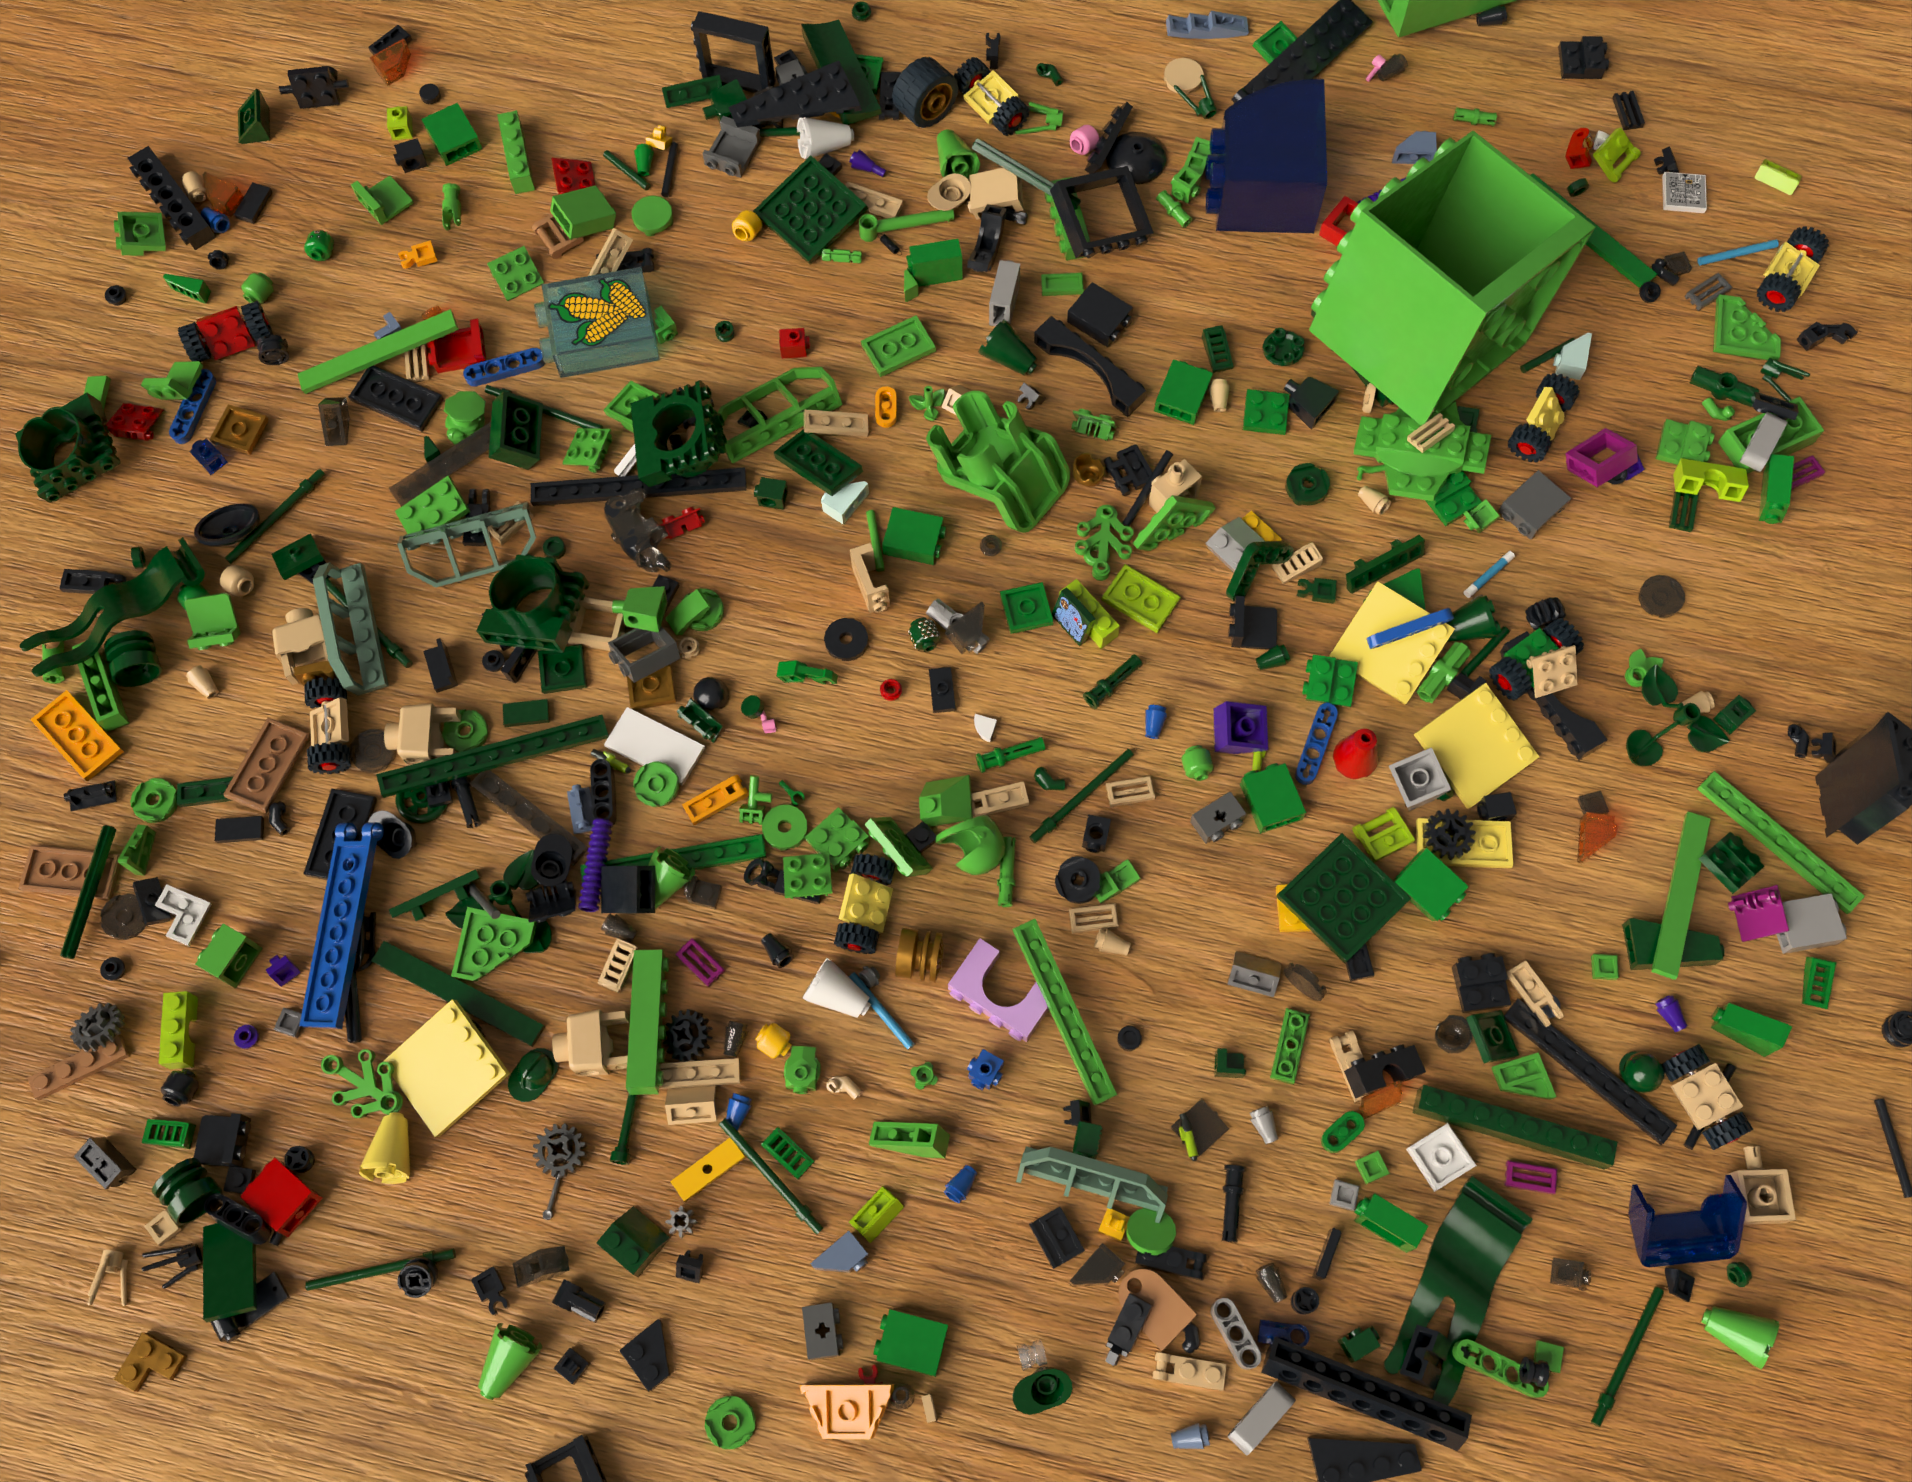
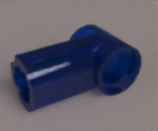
[1258,1319,1310,1348]

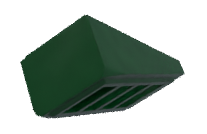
[1202,325,1234,373]

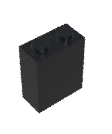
[1067,282,1133,348]
[601,866,655,913]

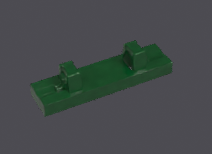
[1346,535,1425,594]
[389,869,482,921]

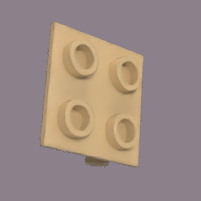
[1526,645,1578,698]

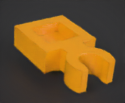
[398,240,438,269]

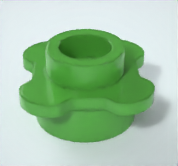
[910,1062,938,1090]

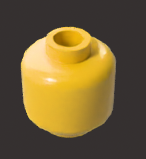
[732,210,762,241]
[755,1023,792,1059]

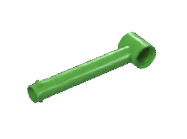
[859,209,954,242]

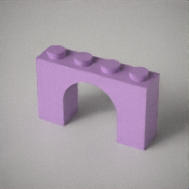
[948,938,1049,1042]

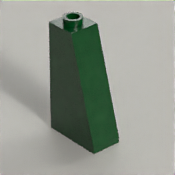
[1622,918,1725,970]

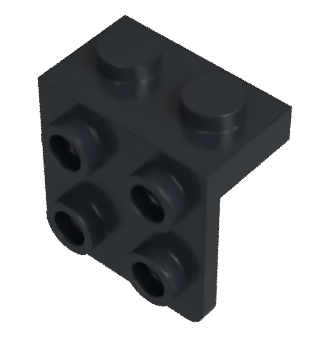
[1228,596,1277,650]
[194,1113,251,1167]

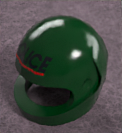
[1619,1051,1665,1093]

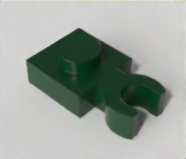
[1297,578,1337,604]

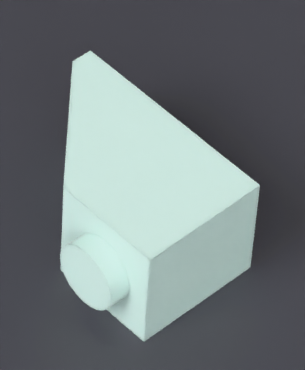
[1553,333,1592,380]
[821,481,869,525]

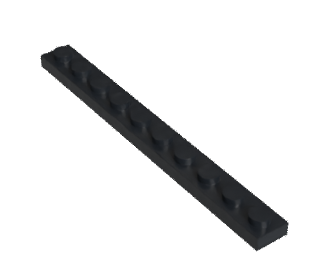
[531,467,747,506]

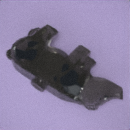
[604,488,671,573]

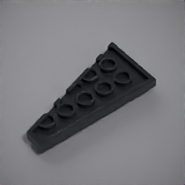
[728,60,862,127]

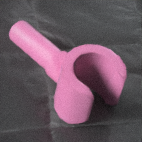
[1366,55,1386,82]
[760,710,776,733]

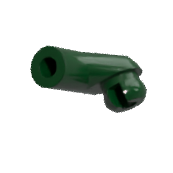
[1036,63,1064,86]
[1034,767,1065,790]

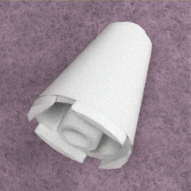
[797,117,854,159]
[803,958,871,1018]

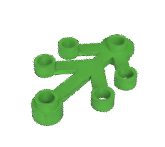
[1075,505,1134,581]
[321,1049,403,1118]

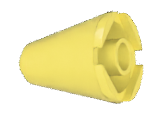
[359,1112,410,1184]

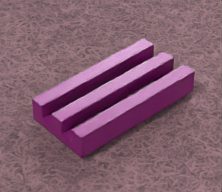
[1791,455,1825,490]
[675,938,725,988]
[1504,1161,1557,1195]

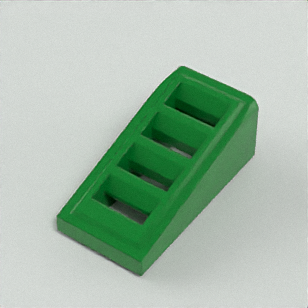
[163,274,211,304]
[1802,957,1836,1009]
[141,1119,196,1149]
[761,1127,814,1180]

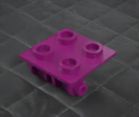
[1728,885,1789,942]

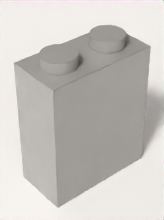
[989,260,1020,327]
[1776,893,1847,954]

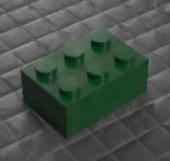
[489,391,543,470]

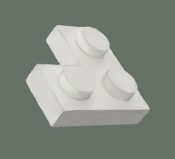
[155,884,212,946]

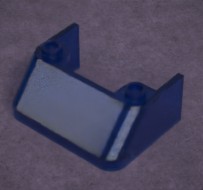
[1628,1175,1747,1267]

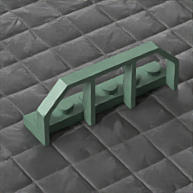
[397,502,536,587]
[313,562,389,696]
[1016,1146,1168,1223]

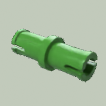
[1453,107,1497,126]
[1156,190,1192,228]

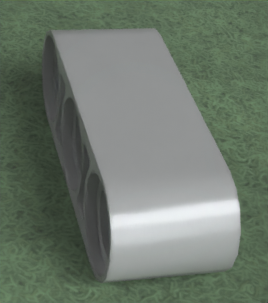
[1739,412,1787,472]
[1210,1298,1261,1370]
[1227,1381,1296,1456]

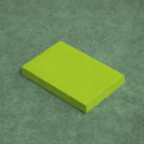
[1101,564,1181,633]

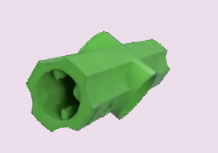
[1416,641,1471,703]

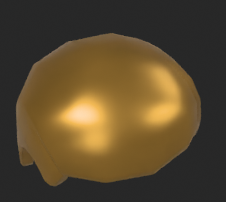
[1072,453,1105,487]

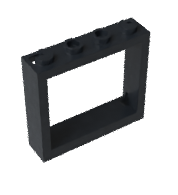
[691,11,776,94]
[1050,166,1154,258]

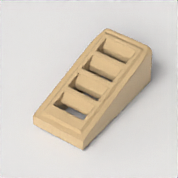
[1272,542,1323,584]
[598,938,639,993]

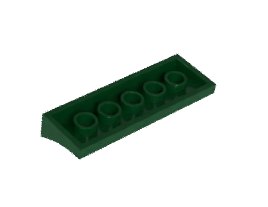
[801,19,881,125]

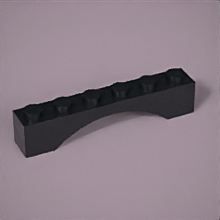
[1034,316,1146,417]
[1500,631,1607,760]

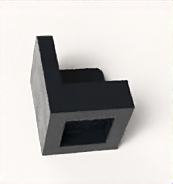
[1447,673,1487,699]

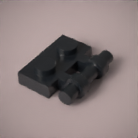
[1103,444,1153,496]

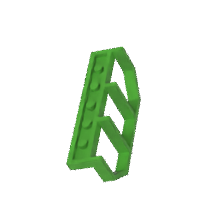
[718,367,843,464]

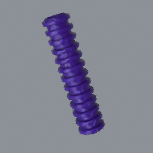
[578,819,613,912]

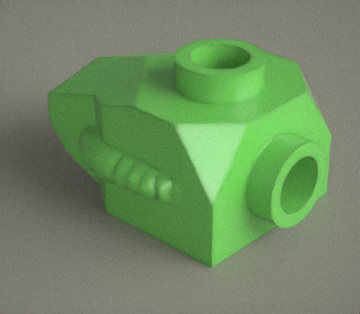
[784,1046,821,1094]

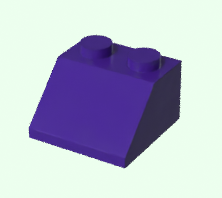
[1213,701,1268,754]

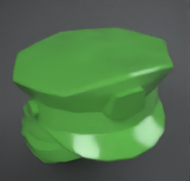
[444,391,486,445]

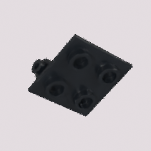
[526,880,576,923]

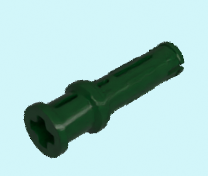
[1083,654,1143,709]

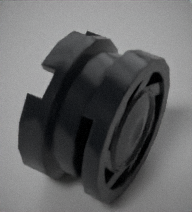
[257,335,289,365]
[1882,1011,1912,1048]
[397,1257,438,1298]

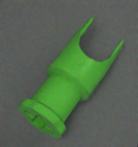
[442,183,461,230]
[42,641,64,684]

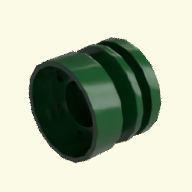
[104,630,162,687]
[152,1158,223,1225]

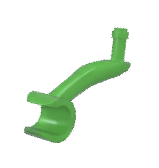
[1357,464,1385,481]

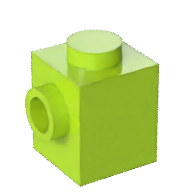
[387,106,413,140]

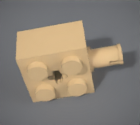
[1149,459,1202,513]
[1727,1146,1796,1225]

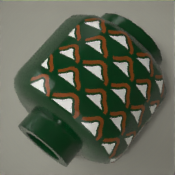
[908,617,940,652]

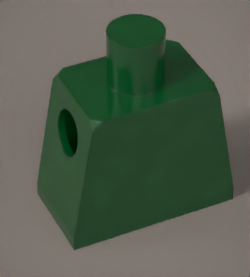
[702,79,747,123]

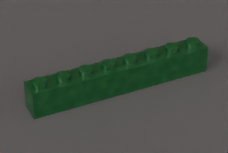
[1412,1085,1618,1170]

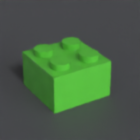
[195,924,263,989]

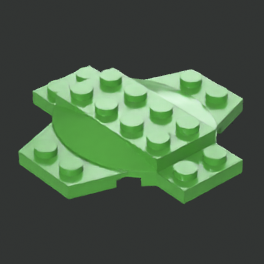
[1353,401,1491,501]

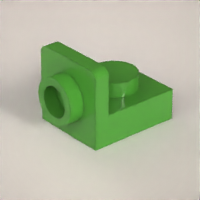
[654,306,678,344]

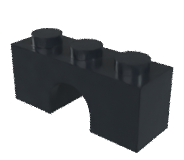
[1344,1044,1426,1099]

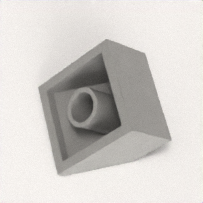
[1206,517,1265,573]
[1389,747,1451,811]

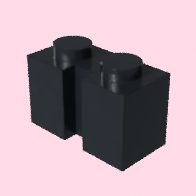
[1400,1325,1452,1390]

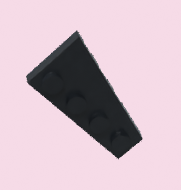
[1307,1438,1422,1482]

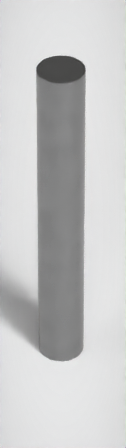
[467,884,500,919]

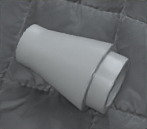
[1250,1106,1279,1144]

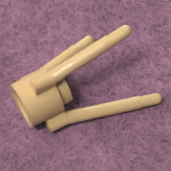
[87,1250,128,1306]

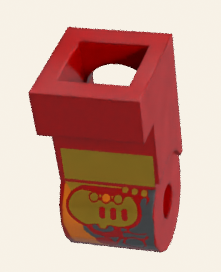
[1565,128,1594,169]

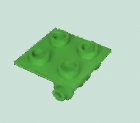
[487,246,544,301]
[1071,408,1117,441]
[562,428,612,473]
[783,853,833,899]

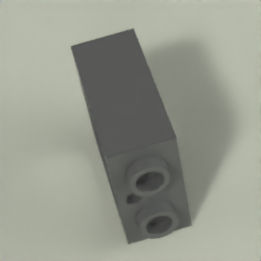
[608,626,680,683]

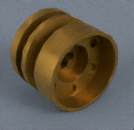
[895,928,944,983]

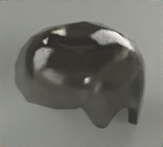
[1435,1015,1473,1054]

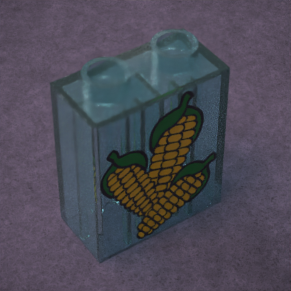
[534,267,660,378]

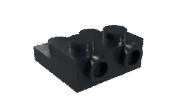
[1558,36,1609,79]
[1452,953,1511,1013]

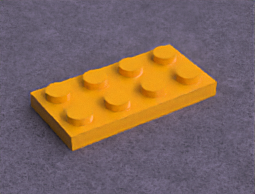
[30,690,124,782]

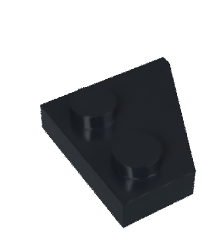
[619,1319,670,1392]

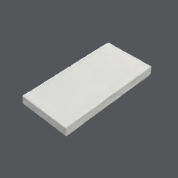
[604,707,705,786]

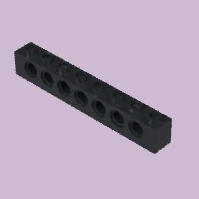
[1261,1337,1472,1451]

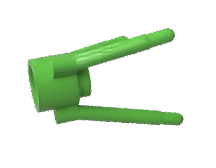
[1015,102,1063,135]

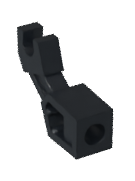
[1796,322,1858,351]

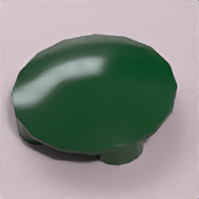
[1262,328,1305,366]

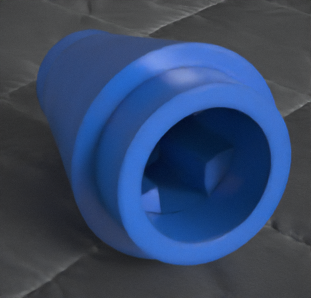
[201,207,230,233]
[1145,705,1168,739]
[726,1093,752,1131]
[944,1165,977,1203]

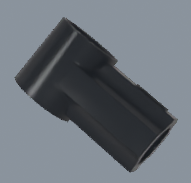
[552,1279,606,1323]

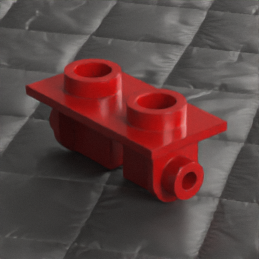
[659,506,705,540]

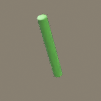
[866,510,885,572]

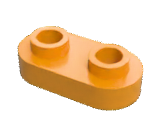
[875,386,897,428]

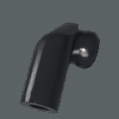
[1651,258,1679,286]

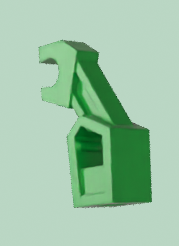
[776,660,838,684]

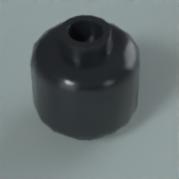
[161,1069,199,1107]

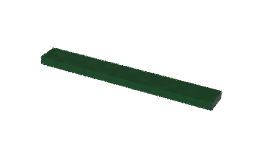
[371,941,545,1047]

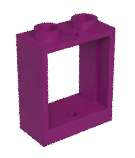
[1566,428,1638,488]

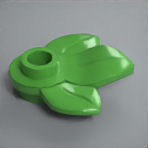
[1625,649,1663,687]

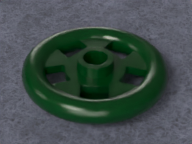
[395,787,448,824]

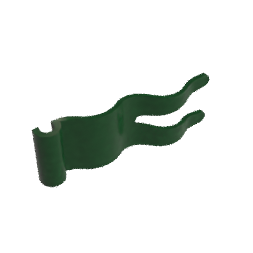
[20,537,205,677]
[1384,1176,1533,1405]

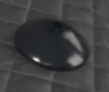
[1106,132,1167,184]
[194,504,260,547]

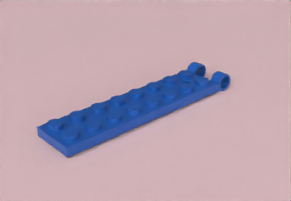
[299,822,384,1029]

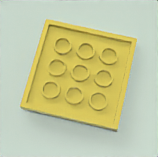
[1329,581,1455,705]
[1414,683,1539,809]
[383,999,510,1137]

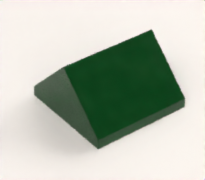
[238,89,270,144]

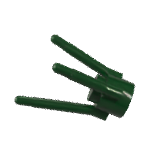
[1174,75,1218,119]
[1760,358,1810,402]

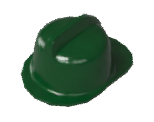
[508,1048,558,1102]
[1012,1366,1072,1415]

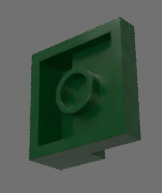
[1699,832,1765,894]

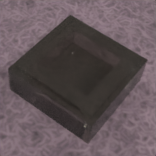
[1663,252,1692,276]
[1577,791,1609,820]

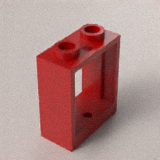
[1319,196,1358,246]

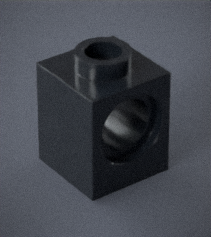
[393,138,428,173]
[1477,792,1517,821]
[1082,814,1111,853]

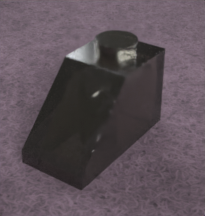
[318,397,350,446]
[945,602,985,654]
[1069,1243,1125,1287]
[513,1246,570,1288]

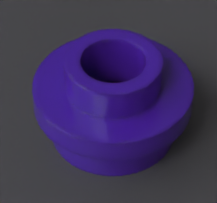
[234,1025,259,1049]

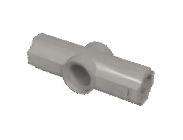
[926,598,990,655]

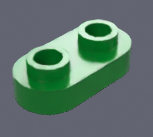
[1321,1111,1365,1153]

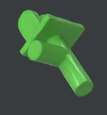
[739,775,772,825]

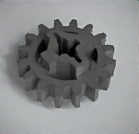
[70,1003,125,1052]
[533,1123,587,1178]

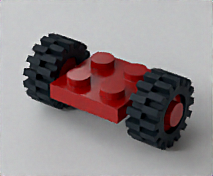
[178,301,273,362]

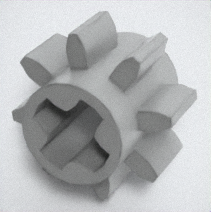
[665,1206,698,1239]

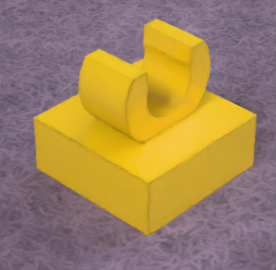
[646,125,672,150]
[1098,1208,1130,1242]

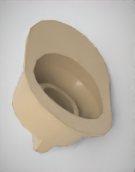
[927,173,971,211]

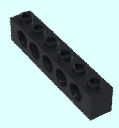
[128,146,216,250]

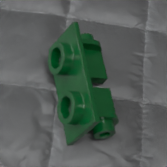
[677,698,723,743]

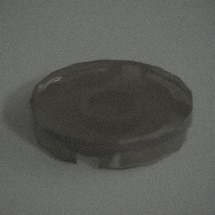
[1638,575,1685,618]
[350,729,396,773]
[100,894,146,940]
[1284,963,1327,1001]

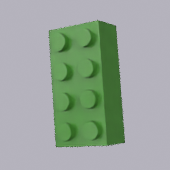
[1718,397,1824,474]

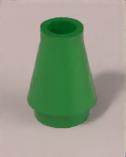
[634,144,654,177]

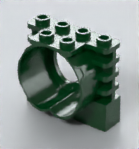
[630,380,727,487]
[15,393,121,502]
[476,554,590,653]

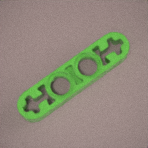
[1452,1339,1549,1398]

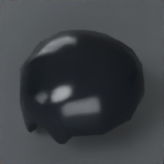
[693,677,729,711]

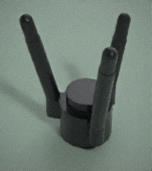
[142,1243,203,1289]

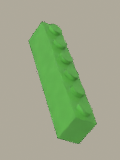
[626,949,669,1095]

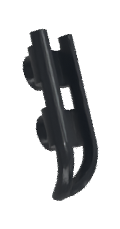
[354,912,376,972]

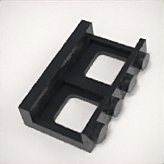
[525,1435,607,1482]

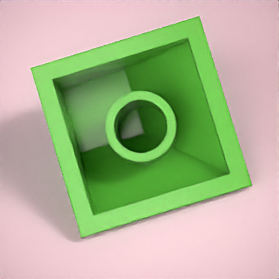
[919,775,973,827]

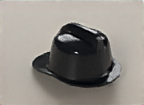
[368,810,417,859]
[531,834,572,887]

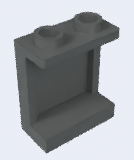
[702,116,761,178]
[1499,470,1571,539]

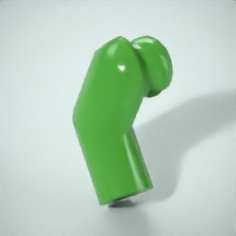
[1702,397,1735,421]

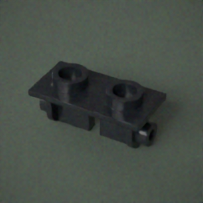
[64,780,117,812]

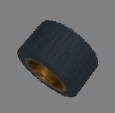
[892,57,958,128]

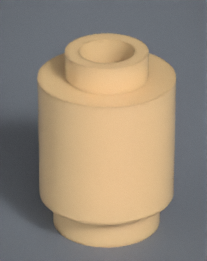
[182,171,209,202]

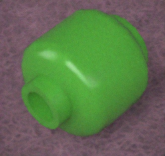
[241,272,274,304]
[1181,745,1214,781]

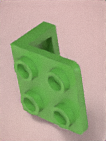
[141,361,203,400]
[184,593,241,650]

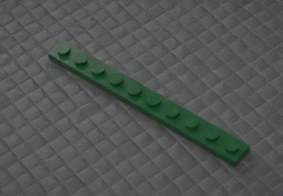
[376,715,609,798]

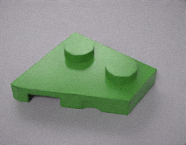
[118,824,156,876]
[1491,1052,1557,1100]

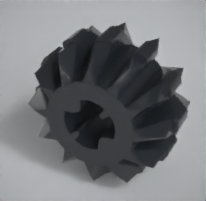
[1525,597,1566,630]

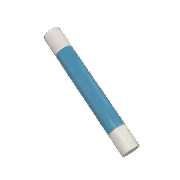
[1464,551,1515,598]

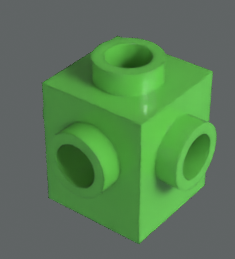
[1171,165,1202,204]

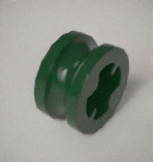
[715,321,735,342]

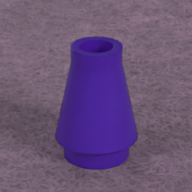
[1655,995,1688,1032]

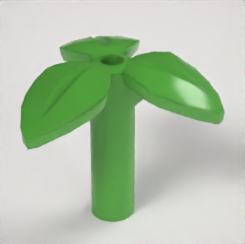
[909,386,945,421]

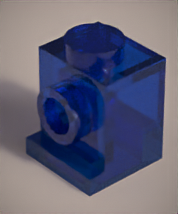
[189,438,228,475]

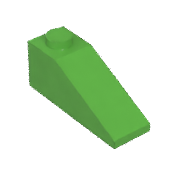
[869,1121,950,1158]

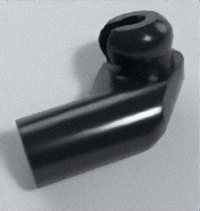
[1787,724,1809,758]
[269,801,290,836]
[1182,1321,1200,1353]

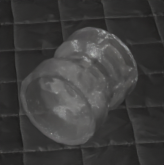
[1017,1339,1047,1371]

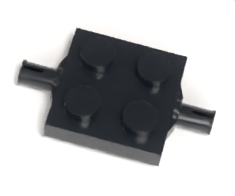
[279,66,349,109]

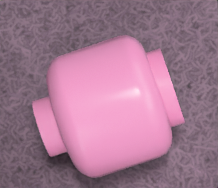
[1070,125,1099,155]

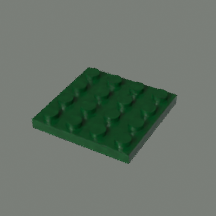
[753,155,868,265]
[1276,833,1411,963]

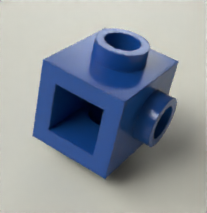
[967,1049,1004,1090]

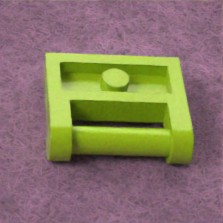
[1593,127,1641,183]
[1352,807,1415,863]

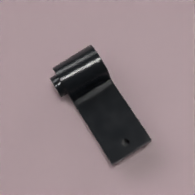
[210,1272,290,1343]

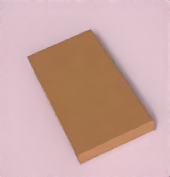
[223,717,310,814]
[18,845,121,900]

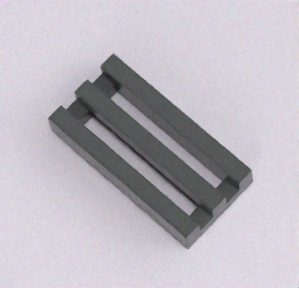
[1685,273,1732,311]

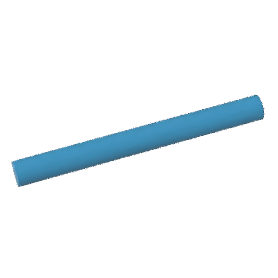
[1697,239,1779,266]
[849,972,915,1050]

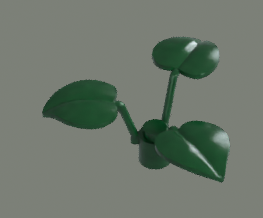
[1626,664,1730,767]
[445,850,552,953]

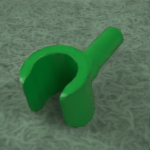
[779,780,805,806]

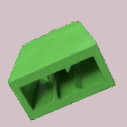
[612,586,668,632]

